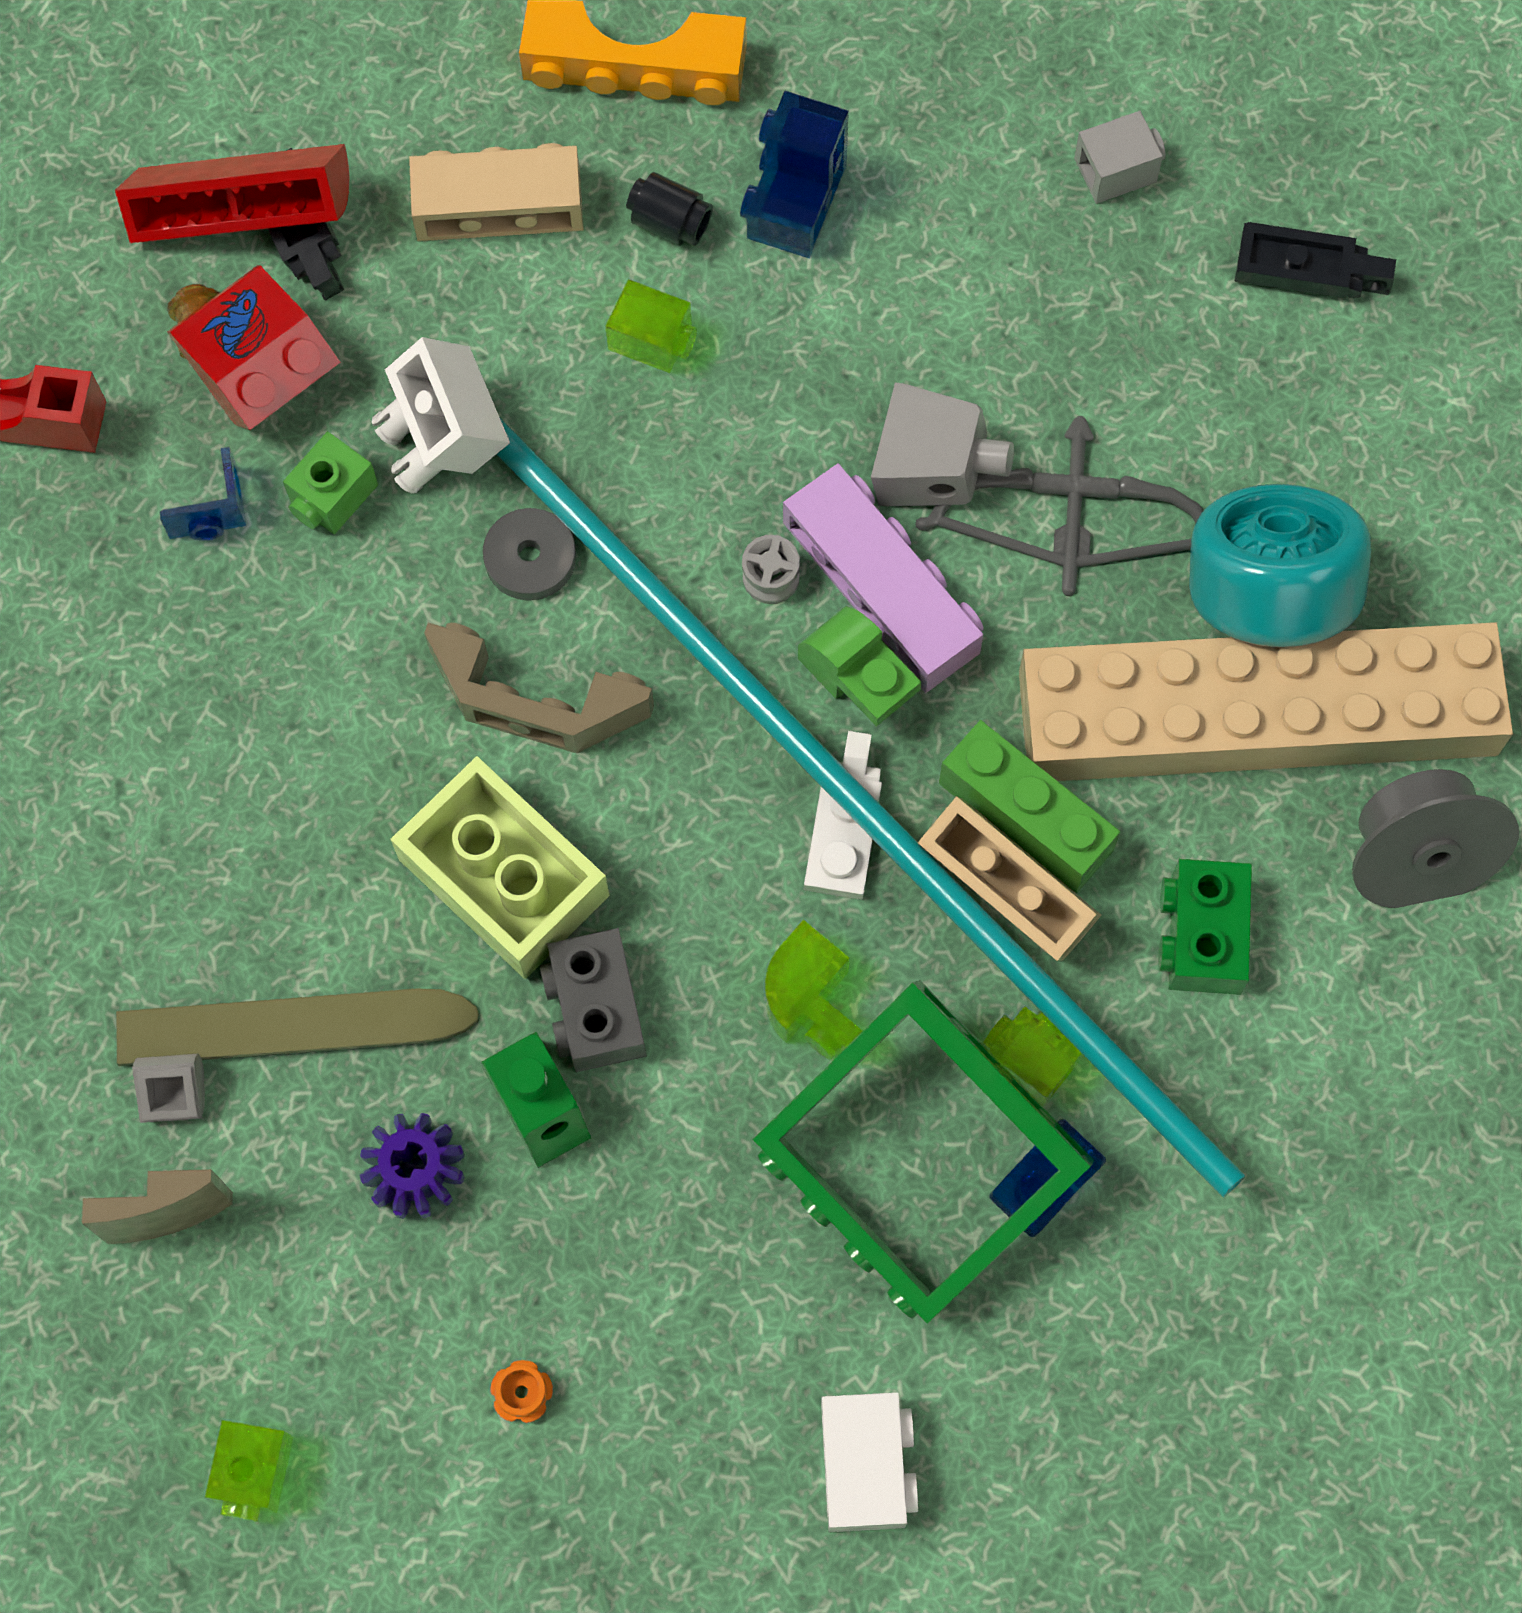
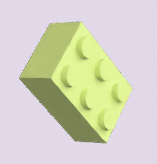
[390,756,610,979]

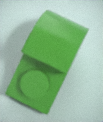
[798,606,921,727]

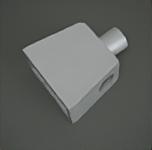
[871,383,1014,506]

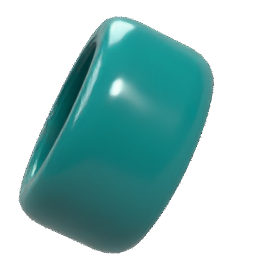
[1189,484,1372,647]

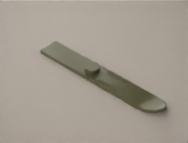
[116,988,479,1066]

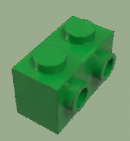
[1158,859,1252,995]

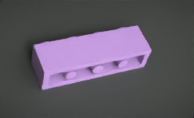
[783,463,983,694]

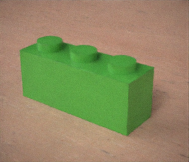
[939,720,1121,894]

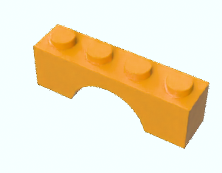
[519,0,747,105]

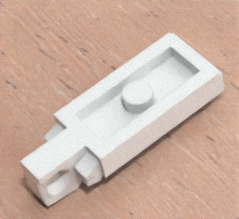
[804,731,882,900]

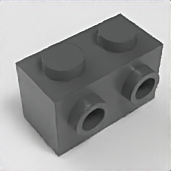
[540,928,647,1073]

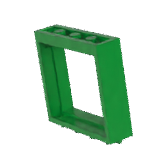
[752,980,1095,1324]

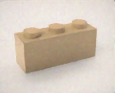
[409,143,583,241]
[918,796,1102,961]

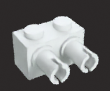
[372,337,510,493]

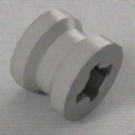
[742,535,800,604]

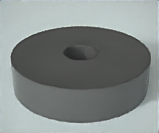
[483,508,576,600]

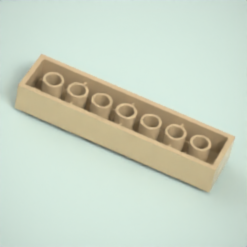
[1019,622,1513,781]

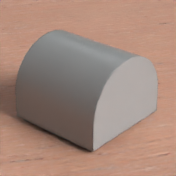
[132,1054,205,1123]

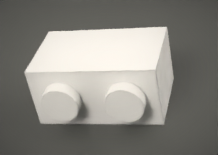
[821,1393,918,1532]

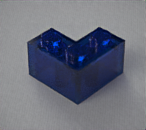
[740,91,849,259]

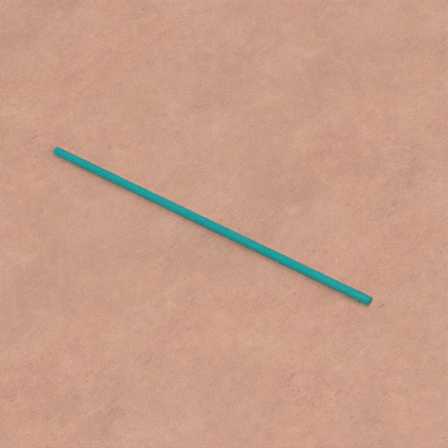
[496,417,1245,1198]

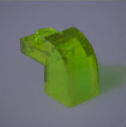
[765,919,863,1060]

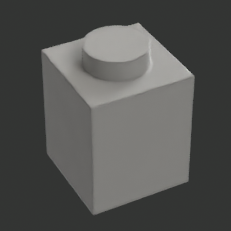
[1074,110,1166,204]

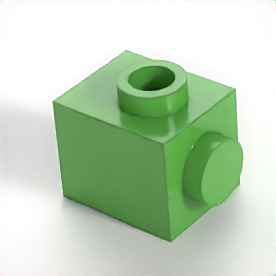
[283,431,378,535]

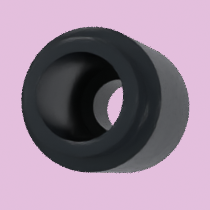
[626,172,713,246]

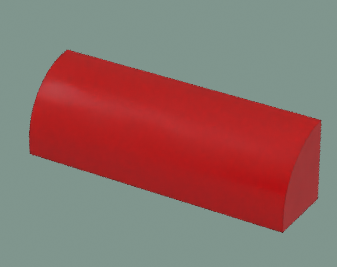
[115,144,349,243]

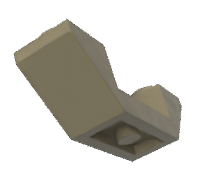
[424,622,654,753]

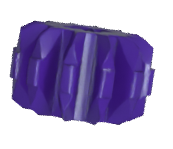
[360,1113,465,1219]

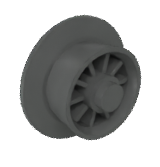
[1352,769,1519,908]

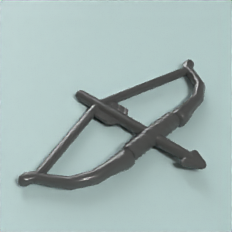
[915,416,1203,596]

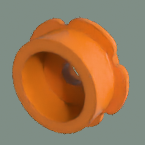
[490,1360,553,1423]

